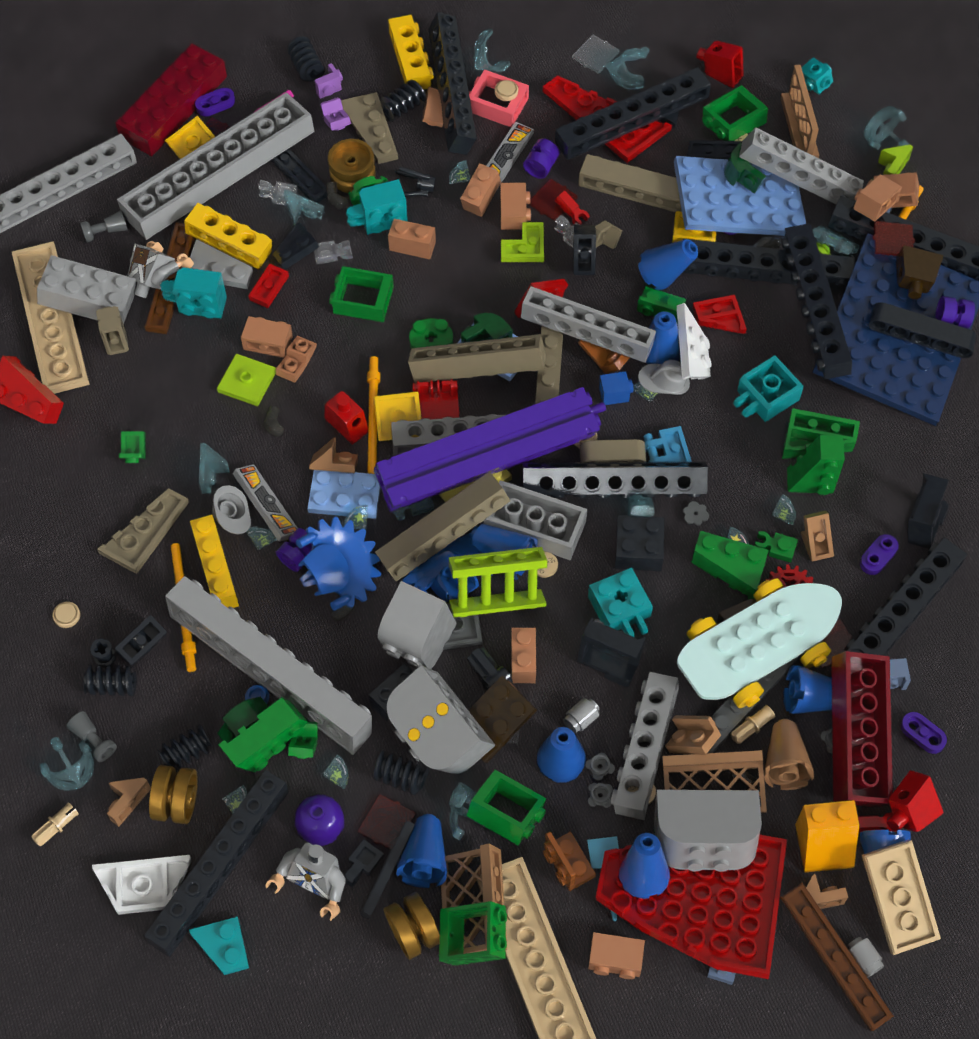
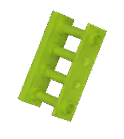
[449,547,547,617]

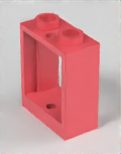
[469,69,529,127]

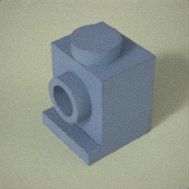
[890,658,911,690]

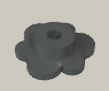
[683,501,709,526]

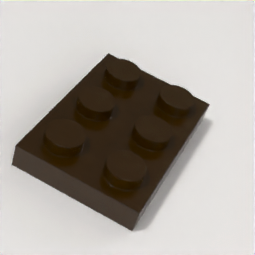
[468,676,537,763]

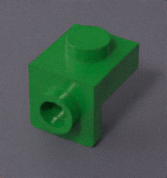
[119,431,145,463]
[288,721,318,759]

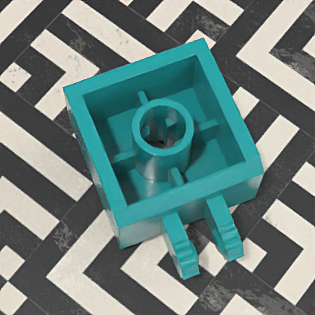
[346,179,407,235]
[160,267,227,319]
[733,355,804,422]
[588,568,653,637]

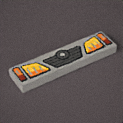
[486,122,534,191]
[233,464,297,542]

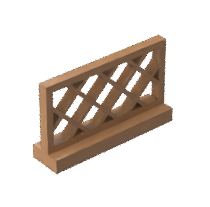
[781,65,819,158]
[662,750,767,813]
[441,844,507,954]

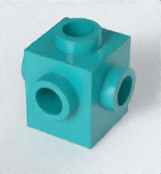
[802,57,833,94]

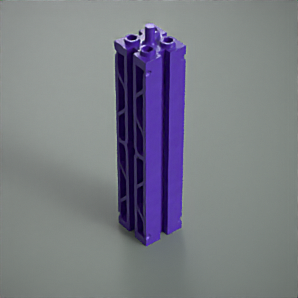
[374,387,606,512]

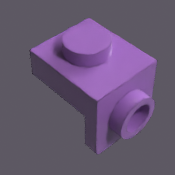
[315,63,343,99]
[320,97,351,130]

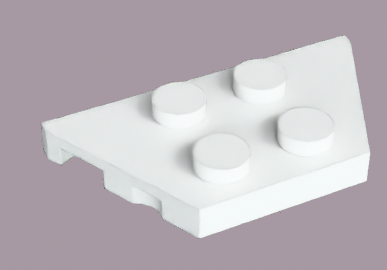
[677,303,712,380]
[92,855,191,915]

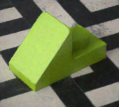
[878,144,913,175]

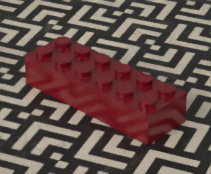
[116,43,227,156]
[832,651,893,807]

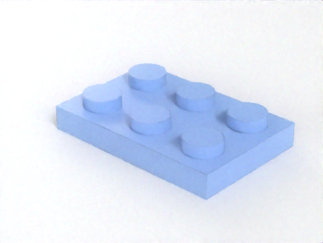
[307,470,381,519]

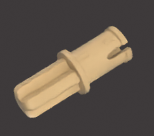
[731,705,775,744]
[31,803,79,846]

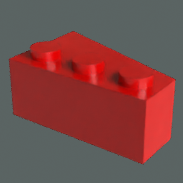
[0,356,64,424]

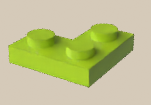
[501,222,544,262]

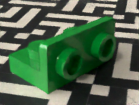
[637,286,687,324]

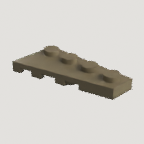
[341,92,398,164]
[97,488,189,574]

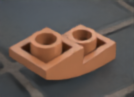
[422,87,443,128]
[276,336,317,383]

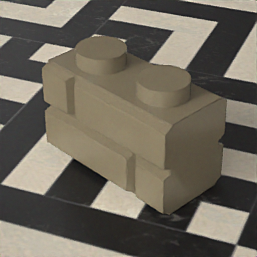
[96,306,129,355]

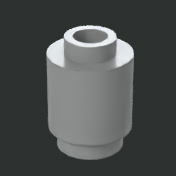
[563,698,599,733]
[848,937,884,978]

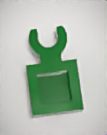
[755,531,798,563]

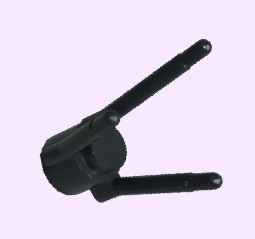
[395,166,436,197]

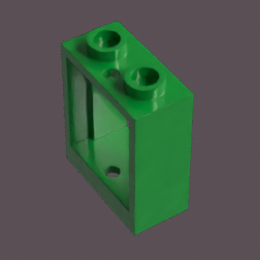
[702,85,768,141]
[329,266,394,322]
[467,770,547,845]
[439,901,507,965]

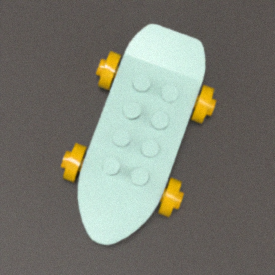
[677,578,842,708]

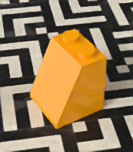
[795,800,859,873]

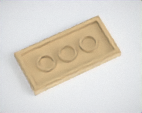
[862,839,941,955]

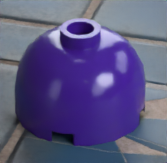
[294,794,345,846]

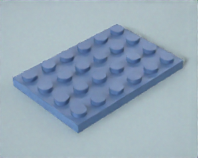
[674,156,806,236]

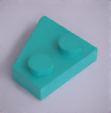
[189,917,249,975]

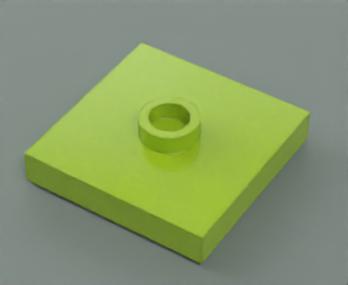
[217,354,276,406]

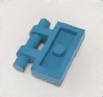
[643,426,692,462]

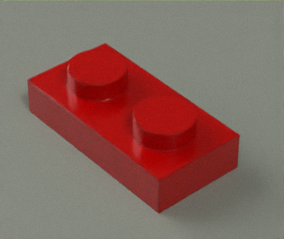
[248,264,289,308]

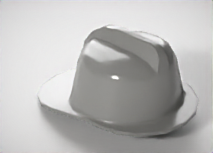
[638,360,690,395]
[212,485,251,534]

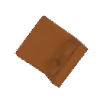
[578,340,630,374]
[543,832,596,891]

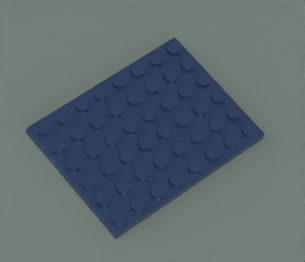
[812,233,979,426]

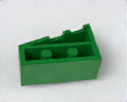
[782,408,860,459]
[787,435,845,495]
[692,531,769,599]
[218,698,308,772]

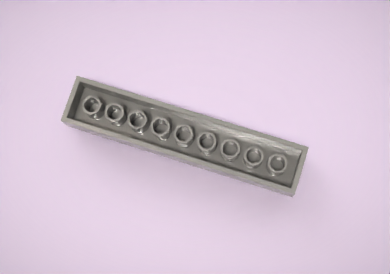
[117,92,314,240]
[165,576,372,755]

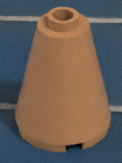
[764,719,814,790]

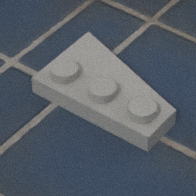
[190,239,253,289]

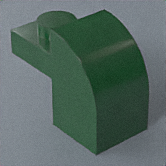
[724,142,766,194]
[461,313,513,343]
[217,696,269,743]

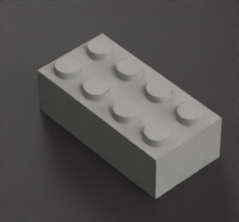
[37,255,136,324]
[484,480,587,560]

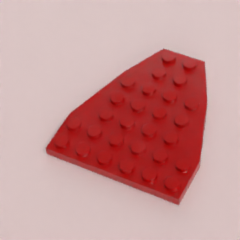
[596,835,787,979]

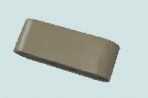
[580,439,646,462]

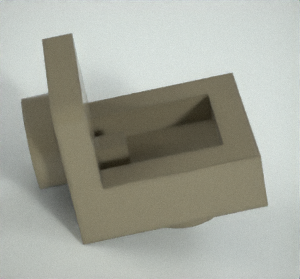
[595,221,622,249]

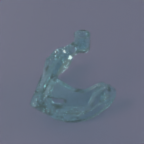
[473,28,511,72]
[606,47,649,89]
[864,106,909,150]
[40,737,94,791]
[448,782,487,840]

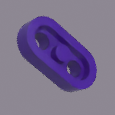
[195,88,235,117]
[860,534,899,575]
[901,712,947,754]

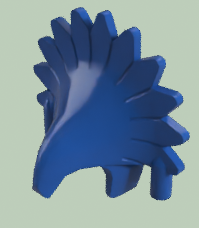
[296,517,381,611]
[403,533,493,602]

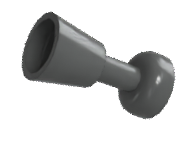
[80,210,128,243]
[67,711,117,762]

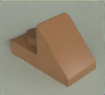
[309,437,358,473]
[801,511,834,562]
[107,778,151,827]
[806,874,848,909]

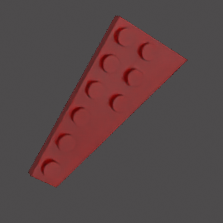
[543,76,672,163]

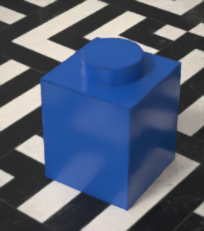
[599,371,633,405]

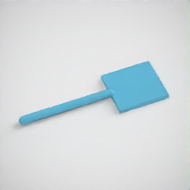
[587,836,619,921]

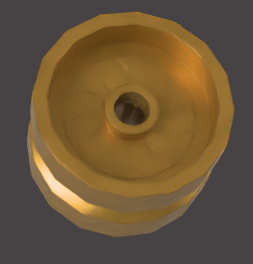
[328,139,376,193]
[149,765,198,824]
[383,892,440,960]

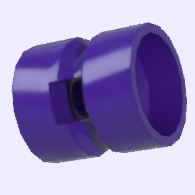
[523,139,560,179]
[935,296,975,329]
[276,528,312,572]

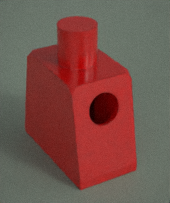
[697,41,744,88]
[324,391,368,445]
[887,770,944,832]

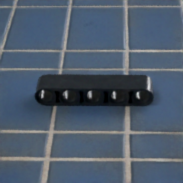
[869,302,977,358]

